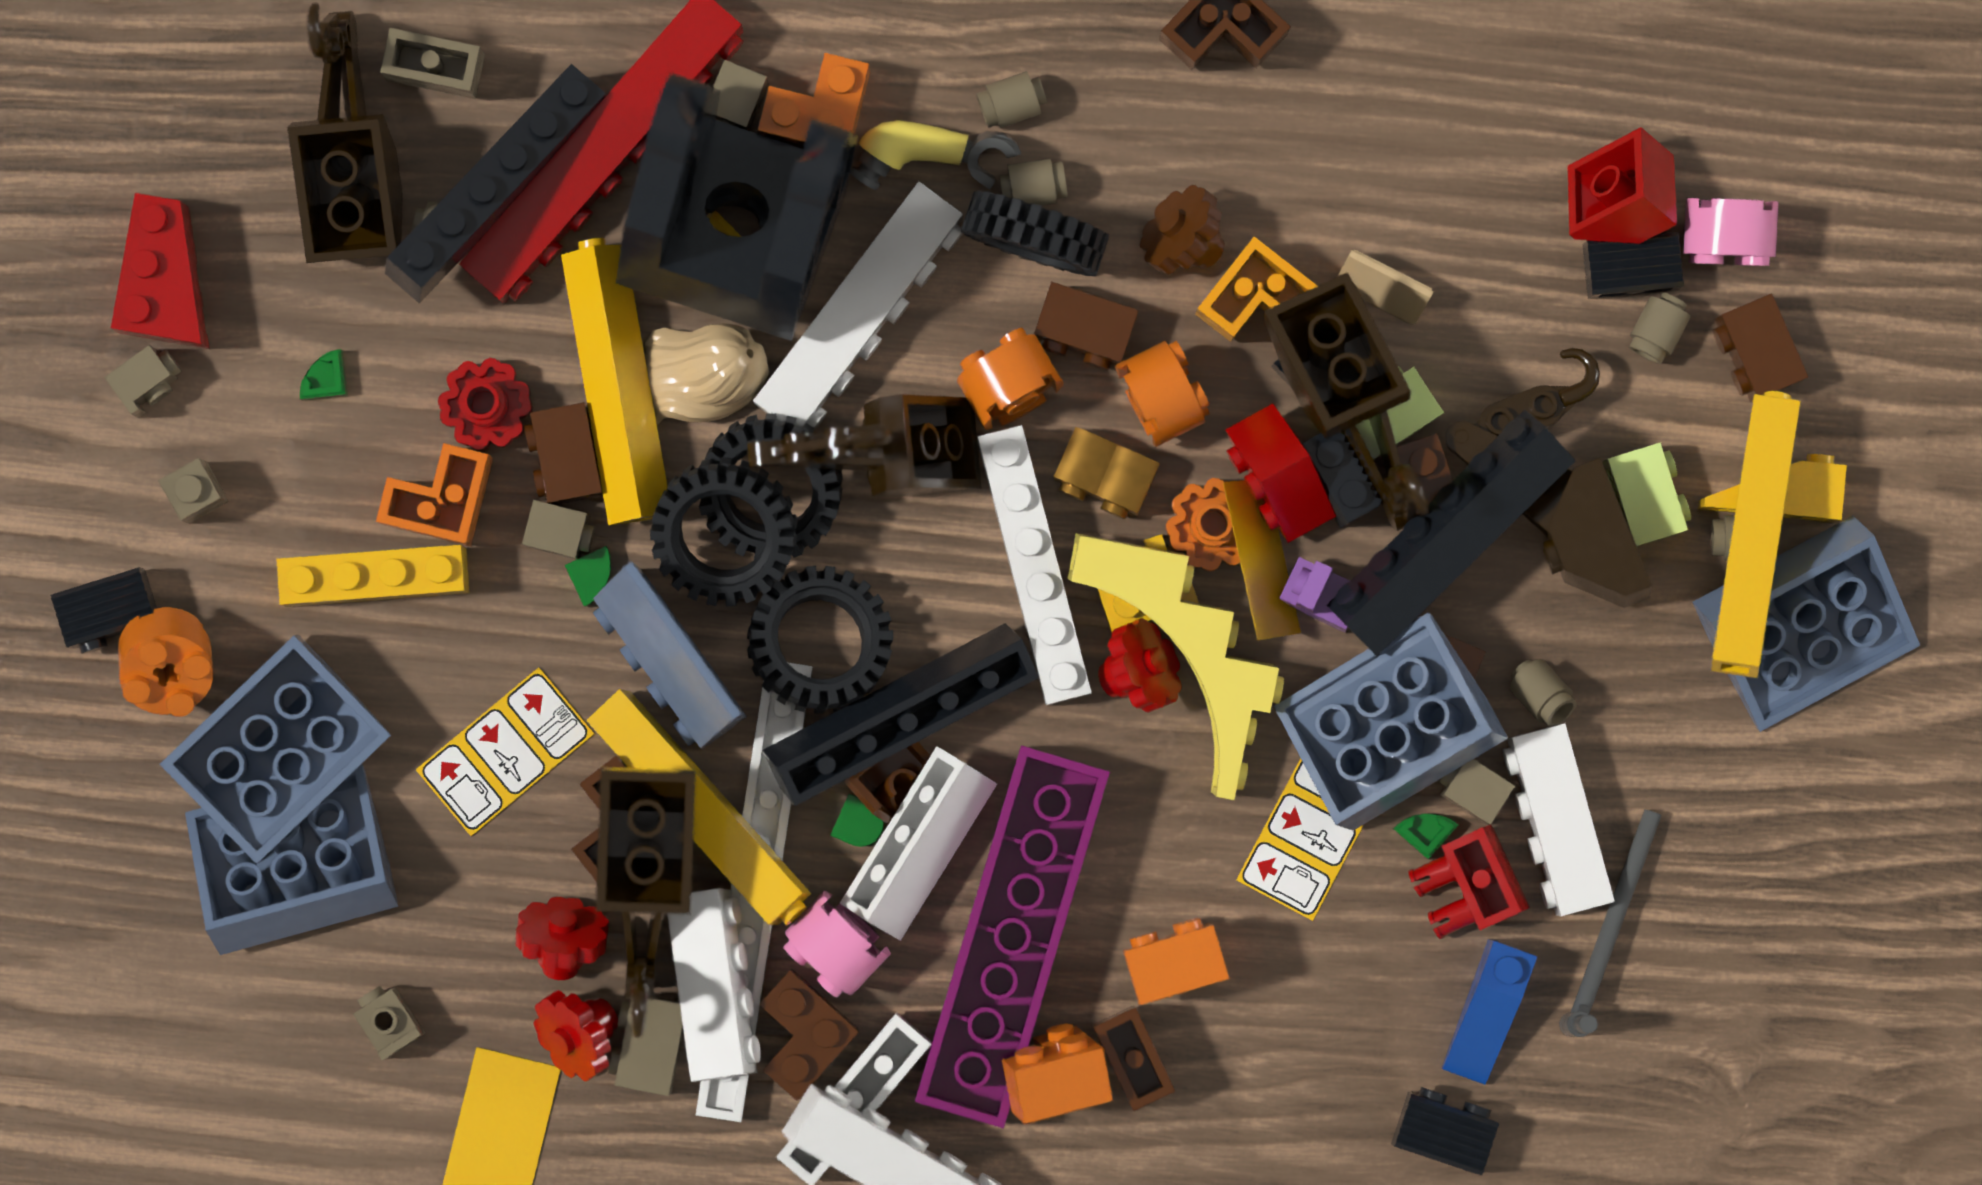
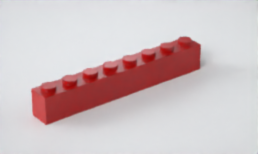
[459,0,744,305]

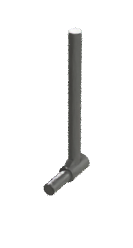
[1559,809,1662,1037]

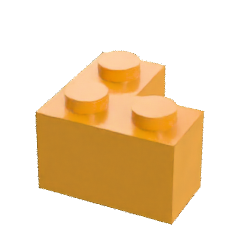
[1195,237,1317,342]

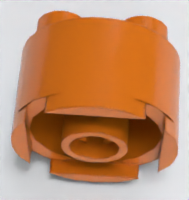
[957,327,1064,430]
[1115,341,1210,447]
[118,607,213,717]

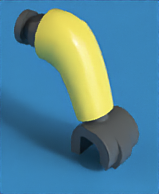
[850,120,1021,190]

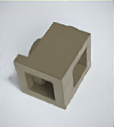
[104,345,182,418]
[353,986,426,1061]

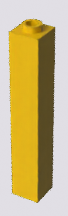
[561,238,668,525]
[1711,391,1800,678]
[586,689,812,926]

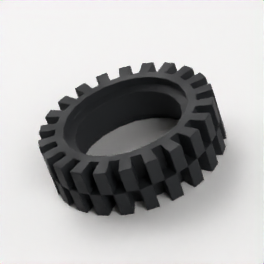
[961,191,1109,277]
[699,413,843,560]
[650,457,797,607]
[747,566,893,714]

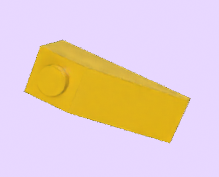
[1698,454,1847,523]

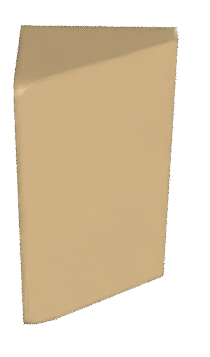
[1337,249,1434,324]

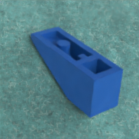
[1441,939,1537,1085]

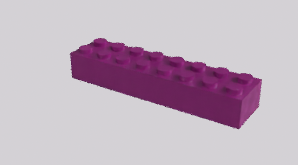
[915,745,1110,1129]

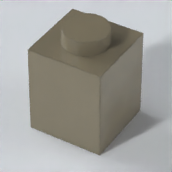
[713,60,769,131]
[158,458,229,524]
[522,500,595,560]
[1439,759,1515,825]

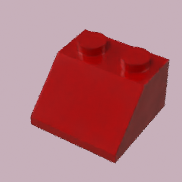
[1567,127,1677,244]

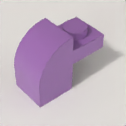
[1279,557,1350,633]

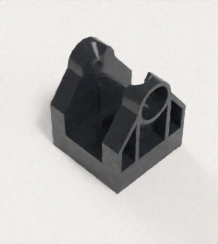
[616,73,858,341]

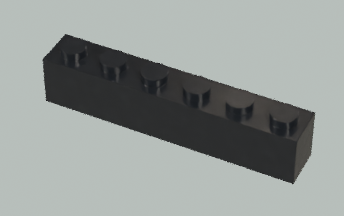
[385,63,606,304]
[1327,410,1576,656]
[762,623,1039,806]

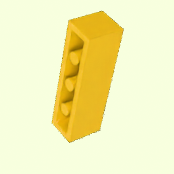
[276,545,470,607]

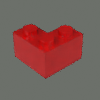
[1225,403,1336,543]

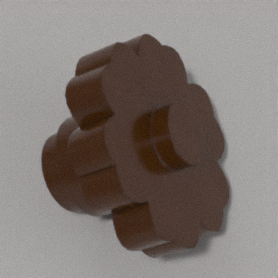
[1140,185,1225,275]

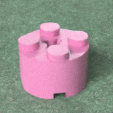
[1683,198,1779,266]
[783,891,891,998]

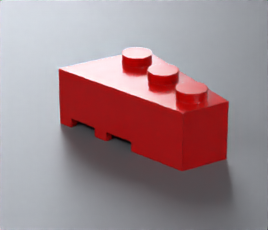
[111,193,210,349]

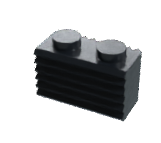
[1582,231,1684,299]
[1302,433,1382,528]
[51,567,157,654]
[1391,1087,1499,1176]

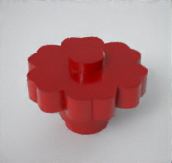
[438,358,533,451]
[1098,618,1182,713]
[515,897,609,980]
[533,990,618,1082]

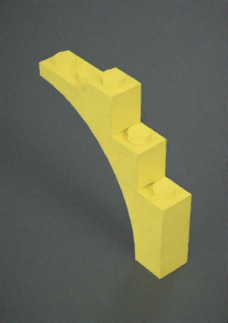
[1067,533,1284,800]

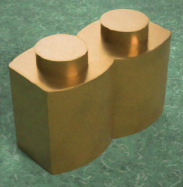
[1054,427,1160,520]

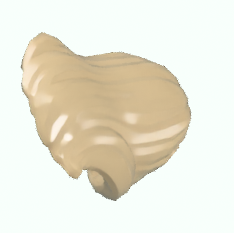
[644,323,770,426]

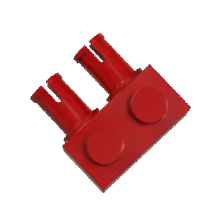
[1408,824,1530,939]

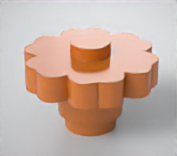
[1165,478,1240,572]

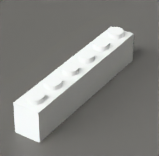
[753,181,963,430]
[977,425,1091,706]
[782,1084,1002,1185]

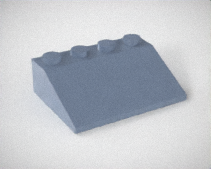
[1692,516,1921,732]
[593,561,747,749]
[1274,613,1508,830]
[160,634,391,864]
[185,764,398,955]

